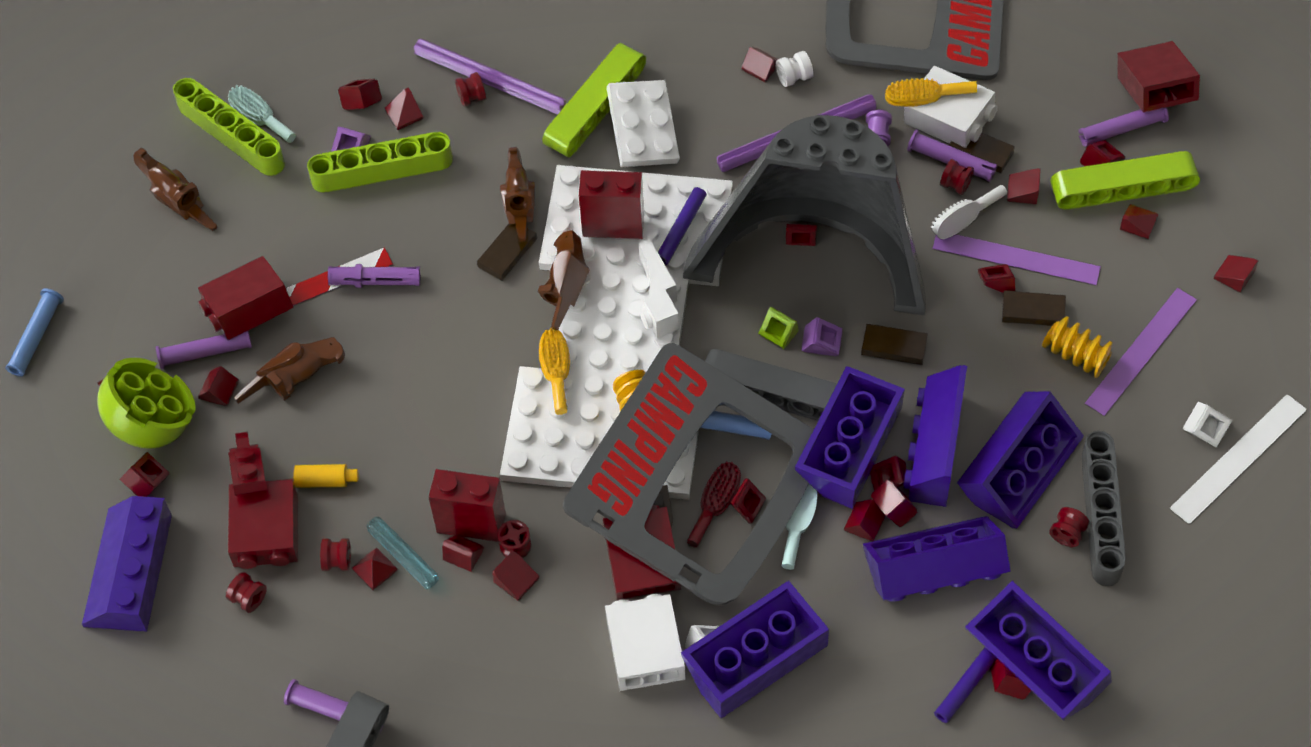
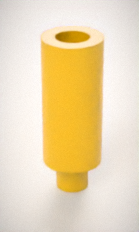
[293,464,359,488]

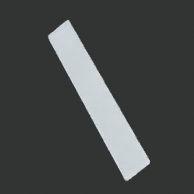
[1170,395,1306,524]

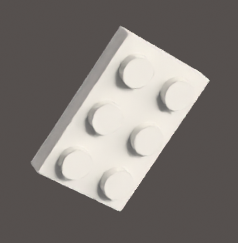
[607,80,680,167]

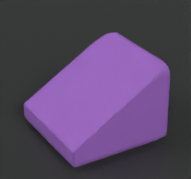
[331,126,371,152]
[801,317,843,356]

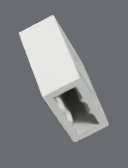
[904,66,997,148]
[605,594,685,691]

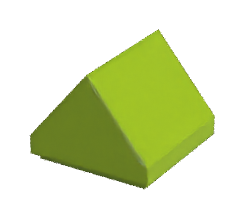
[758,307,799,349]

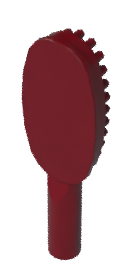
[687,461,741,548]

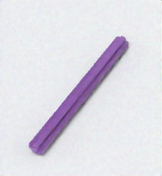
[414,39,566,114]
[717,94,876,172]

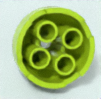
[97,358,196,449]

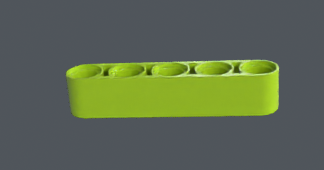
[542,43,646,157]
[173,78,285,176]
[307,132,453,192]
[1050,151,1200,210]

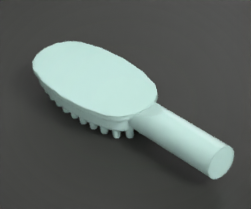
[228,85,296,143]
[781,484,817,570]

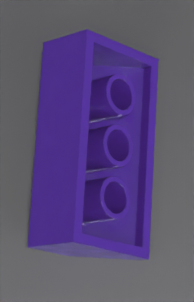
[903,365,967,507]
[795,366,905,509]
[957,391,1084,528]
[82,496,172,632]
[863,516,1011,601]
[681,580,829,719]
[965,581,1112,721]

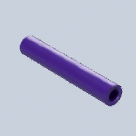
[658,187,707,266]
[934,647,997,723]

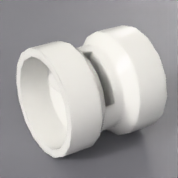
[775,51,813,87]

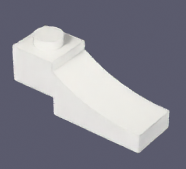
[639,239,679,338]

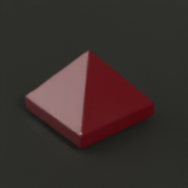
[730,478,766,524]
[352,547,398,590]

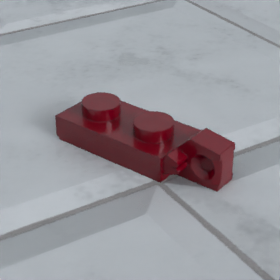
[228,432,267,495]

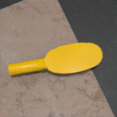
[885,78,977,107]
[539,328,570,415]

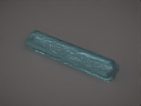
[366,516,439,589]

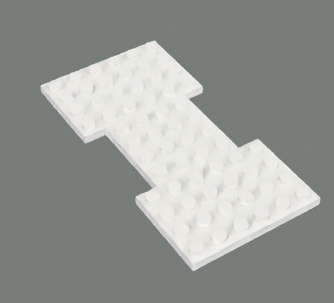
[500,165,733,500]

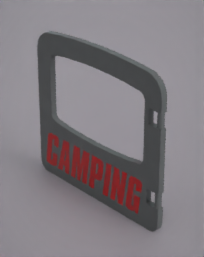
[826,0,1003,80]
[563,343,813,605]

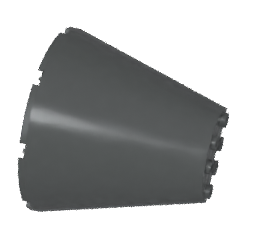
[682,115,926,315]

